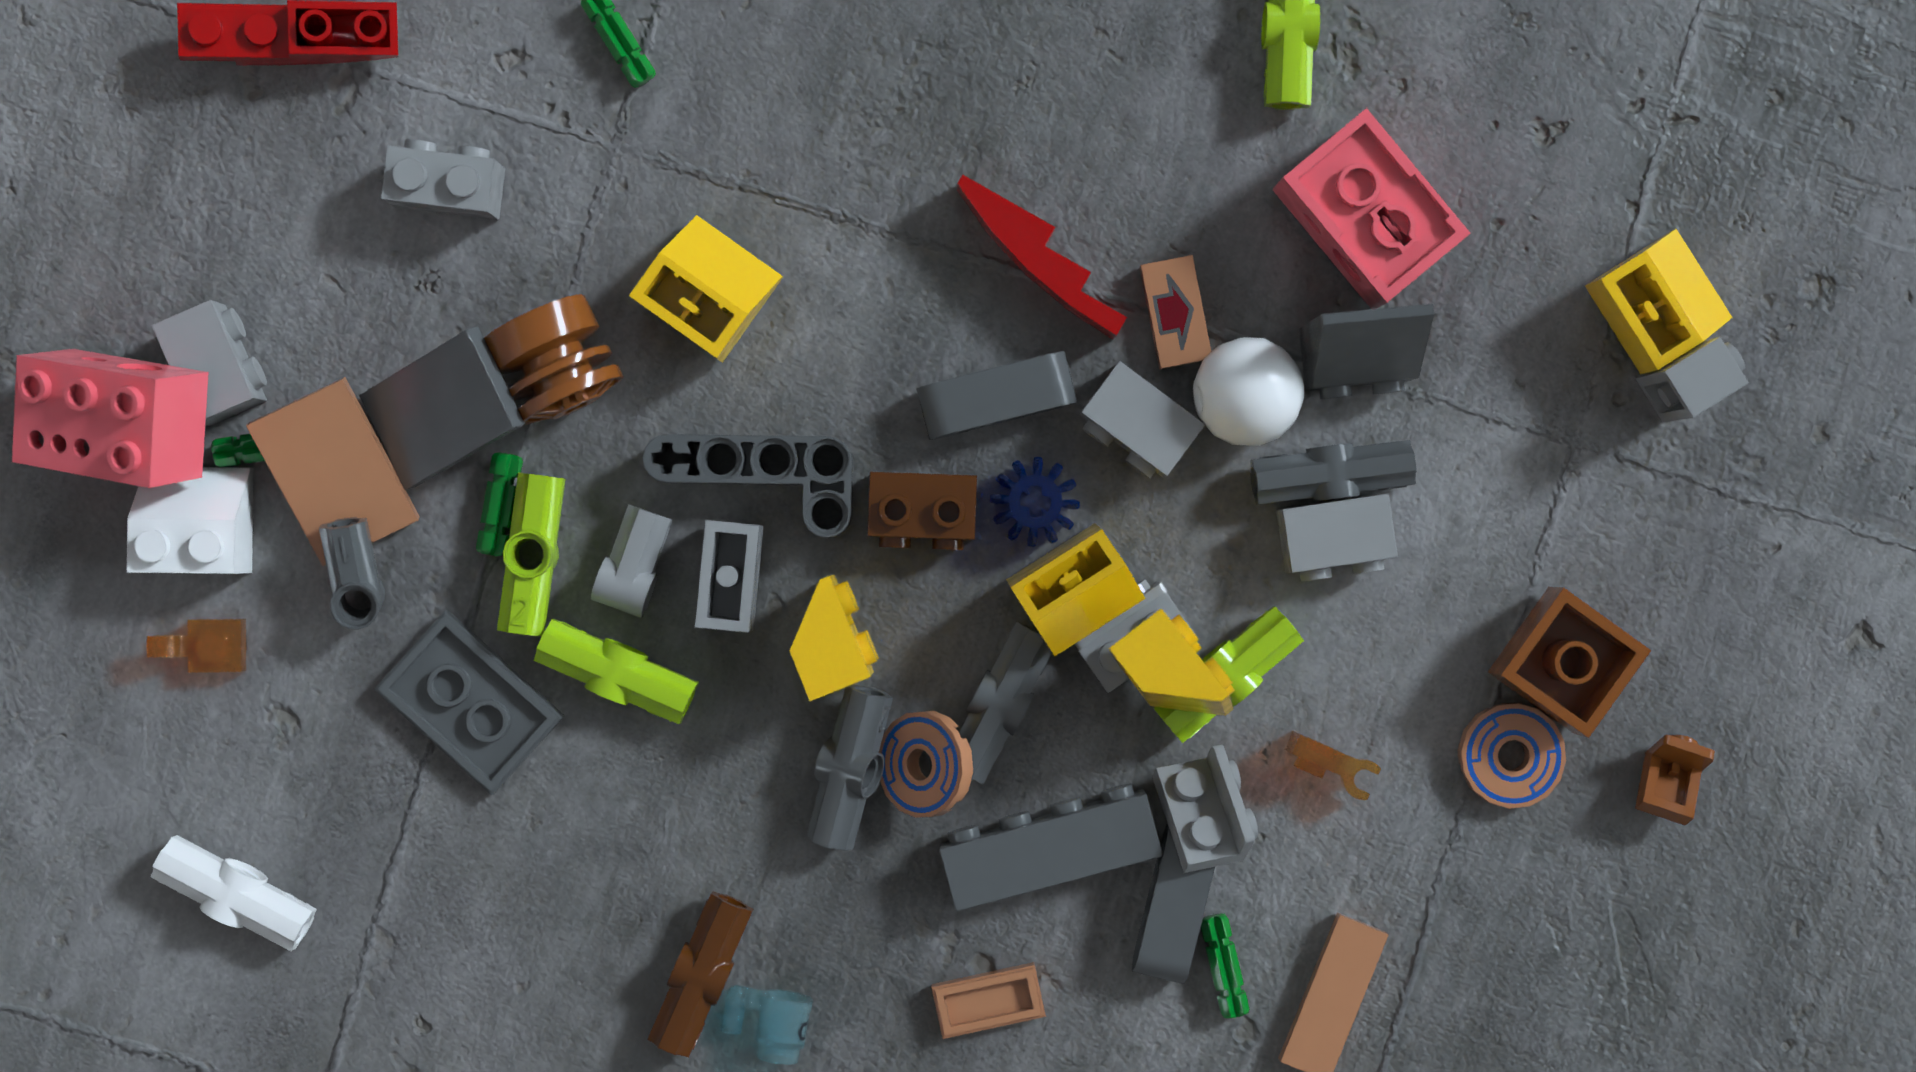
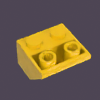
[629,215,783,363]
[1585,229,1733,374]
[1006,523,1146,656]
[789,575,879,701]
[1109,608,1235,716]

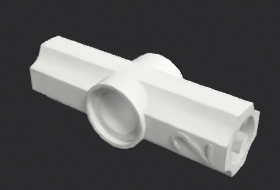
[151,835,317,951]

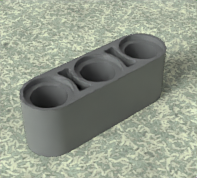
[916,351,1078,440]
[1132,823,1215,984]

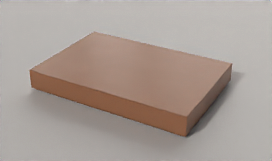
[246,377,420,566]

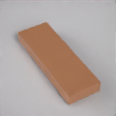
[1278,912,1389,1072]

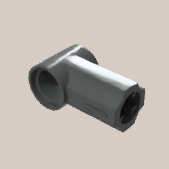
[319,517,385,630]

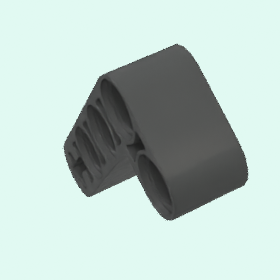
[643,434,853,538]

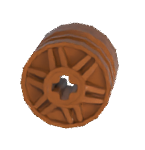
[484,294,624,425]

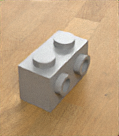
[381,139,506,220]

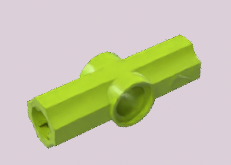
[1261,0,1320,110]
[497,472,566,637]
[1153,606,1304,743]
[533,619,699,724]

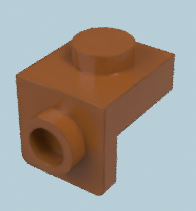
[1635,735,1715,825]

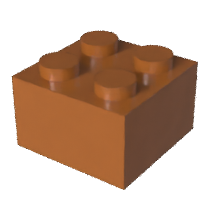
[1488,587,1652,738]

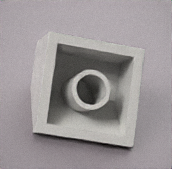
[127,467,253,574]

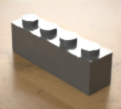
[940,784,1163,912]

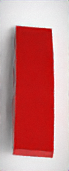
[957,174,1127,340]

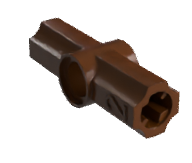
[647,891,754,1058]

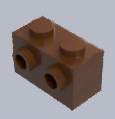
[868,472,977,550]

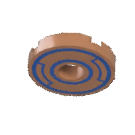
[1458,702,1566,809]
[879,711,973,818]

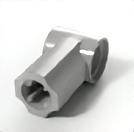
[591,504,673,618]

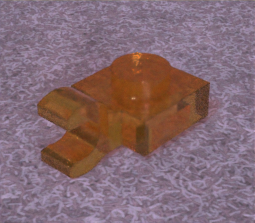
[147,619,246,673]
[1285,731,1381,800]

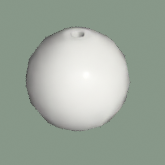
[1193,337,1304,446]

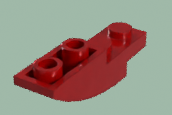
[177,0,398,66]

